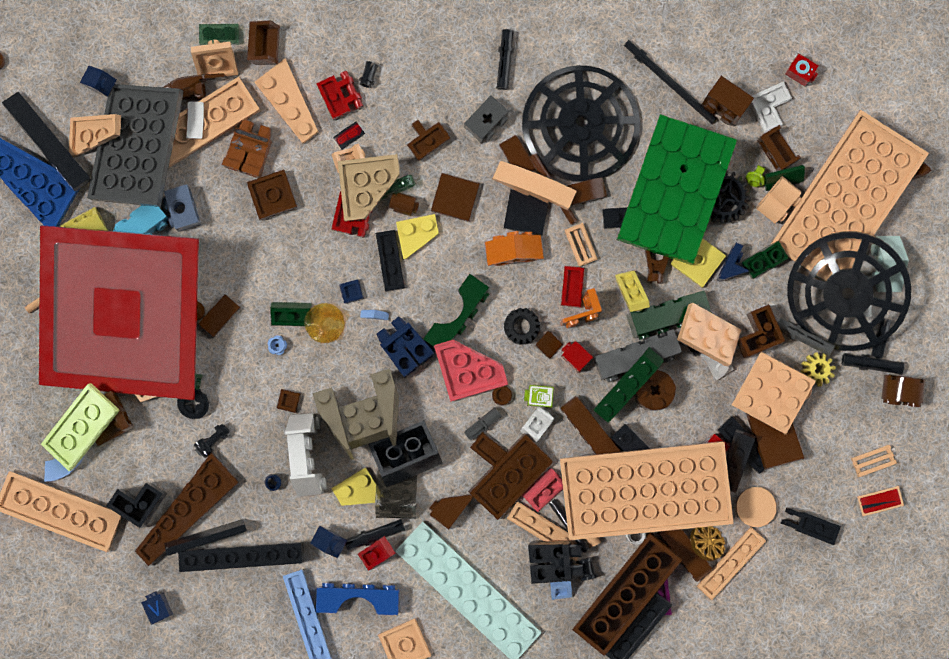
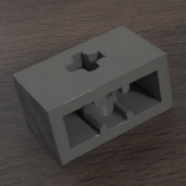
[464,95,508,143]

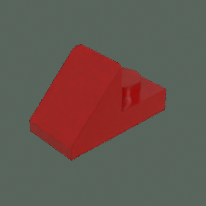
[358,536,395,571]

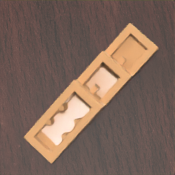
[492,161,576,210]

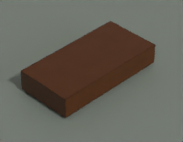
[499,135,536,171]
[199,294,241,337]
[470,432,506,466]

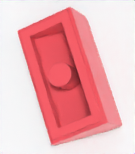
[522,467,563,512]

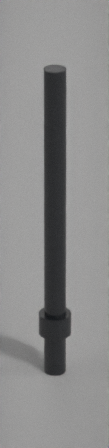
[624,40,716,124]

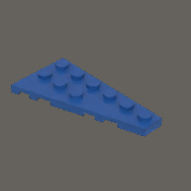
[0,138,80,227]

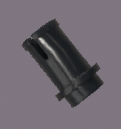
[359,61,378,88]

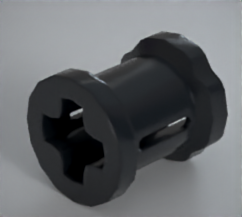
[576,557,599,581]

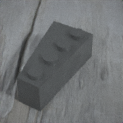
[594,329,682,382]

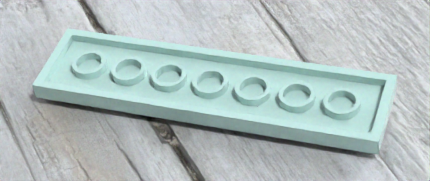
[395,522,542,659]

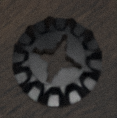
[177,389,210,419]

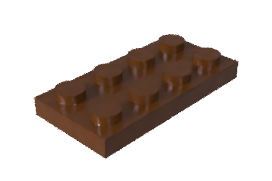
[468,433,553,520]

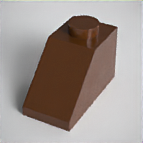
[429,494,473,530]

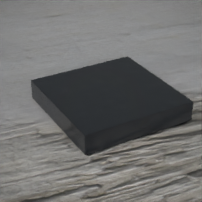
[503,189,548,236]

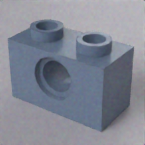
[163,184,201,232]

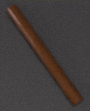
[529,153,577,224]

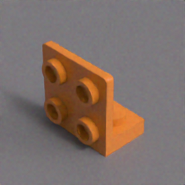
[560,288,602,328]

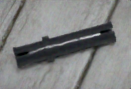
[496,29,514,90]
[841,353,904,375]
[345,519,405,551]

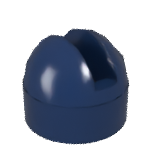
[264,474,281,491]

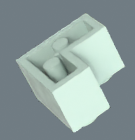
[871,236,909,292]

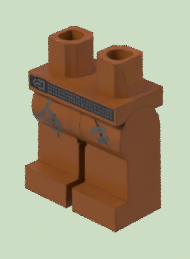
[221,119,272,178]

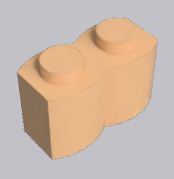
[756,176,802,224]

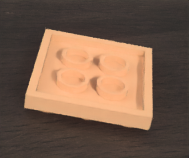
[732,351,816,434]

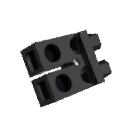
[528,541,585,584]

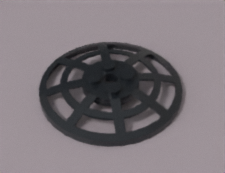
[522,65,640,182]
[787,231,912,351]

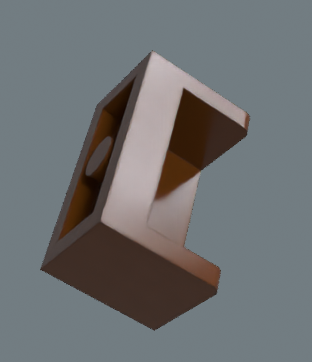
[247,20,280,65]
[757,125,801,171]

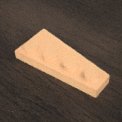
[254,58,318,144]

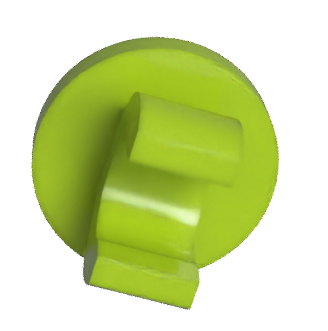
[745,165,765,187]

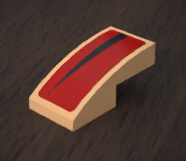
[857,486,904,516]

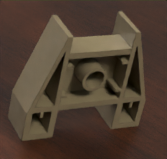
[313,368,399,460]

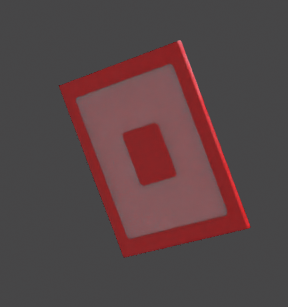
[39,225,199,400]

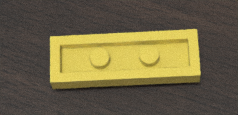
[615,270,650,312]

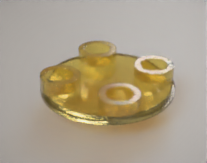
[305,303,344,343]

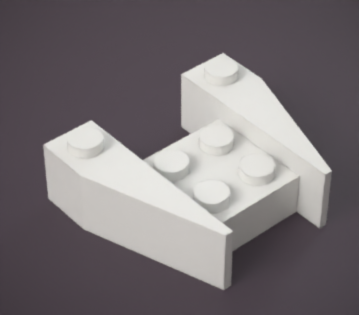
[285,413,327,497]

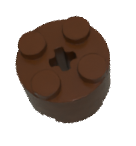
[634,370,676,411]
[881,375,926,407]

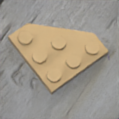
[338,154,400,222]

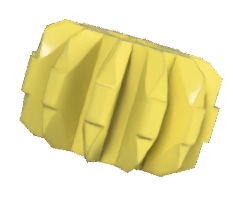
[800,352,836,387]

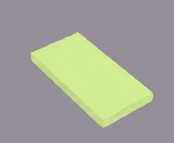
[41,383,120,471]

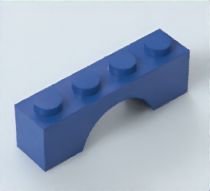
[316,583,400,615]

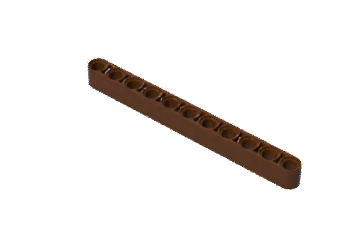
[560,396,713,582]

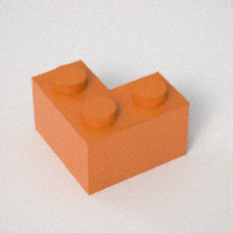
[485,231,544,266]

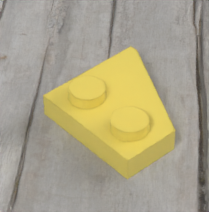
[331,467,386,506]

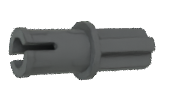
[464,407,502,440]

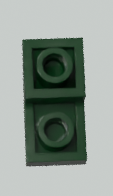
[741,241,789,279]

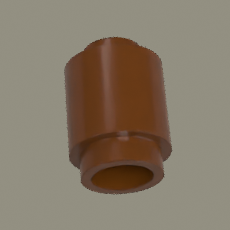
[389,192,420,217]

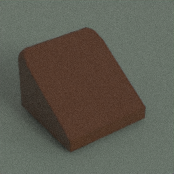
[535,331,563,359]

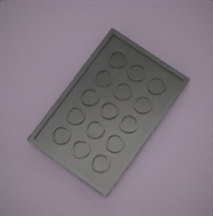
[87,84,184,207]

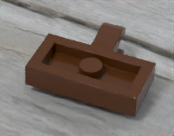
[407,120,451,162]

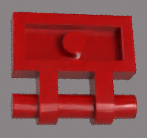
[316,71,363,120]
[331,191,373,238]

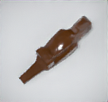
[163,73,226,100]

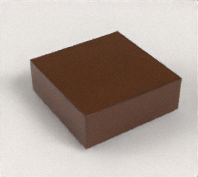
[276,389,301,413]

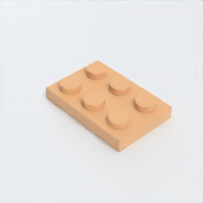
[677,303,741,366]

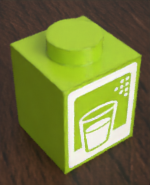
[524,385,554,408]

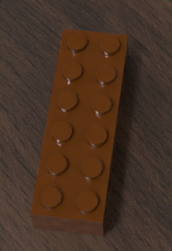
[572,532,682,656]

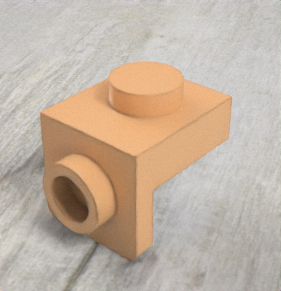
[331,144,365,173]

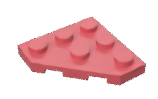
[434,340,508,402]

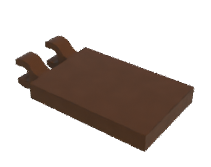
[746,413,805,470]

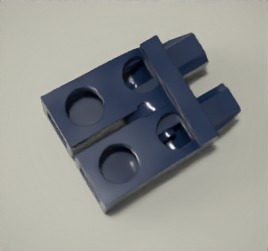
[376,317,435,378]

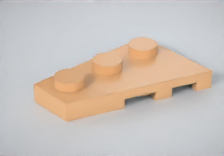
[69,114,121,158]

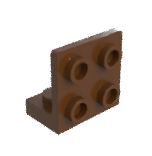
[95,391,134,446]

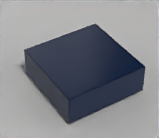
[339,279,364,304]

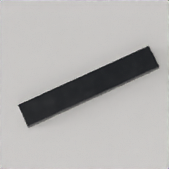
[2,92,91,192]

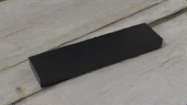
[164,519,247,556]
[606,592,672,659]

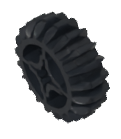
[711,171,751,224]

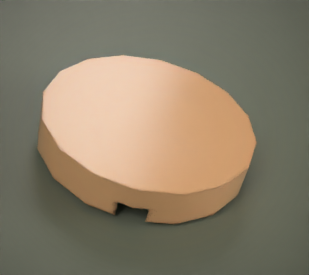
[736,487,776,527]

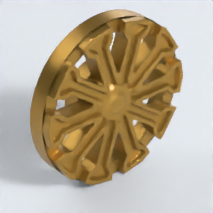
[690,526,725,561]

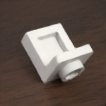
[700,353,734,380]
[520,407,554,443]

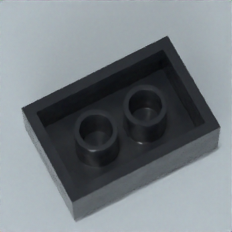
[368,420,443,488]

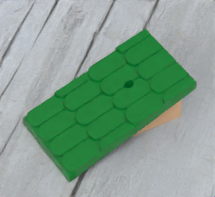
[616,114,737,265]

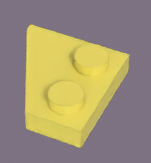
[396,214,439,260]

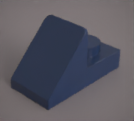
[716,242,749,282]

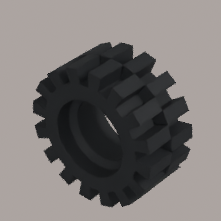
[504,308,540,345]

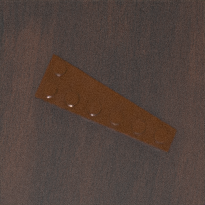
[135,453,239,566]

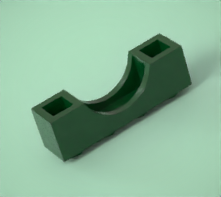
[423,274,490,347]
[593,347,664,423]

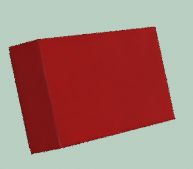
[561,266,584,308]

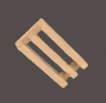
[564,223,598,267]
[851,445,897,477]

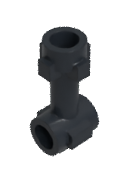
[194,423,230,458]

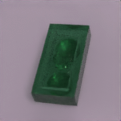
[199,24,239,45]

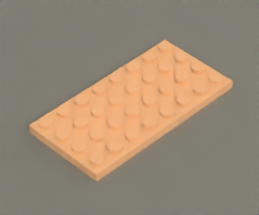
[771,110,929,281]
[560,441,734,540]

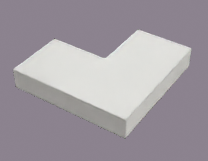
[750,81,792,134]

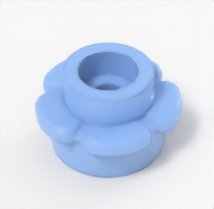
[267,335,287,355]

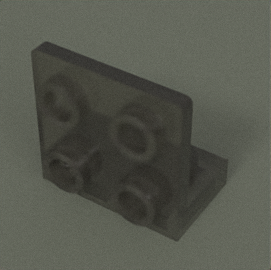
[375,471,417,519]

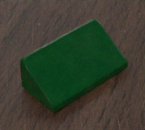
[764,165,805,191]
[270,302,312,326]

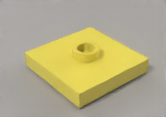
[670,238,726,288]

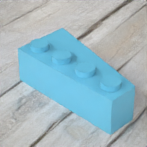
[113,205,169,235]

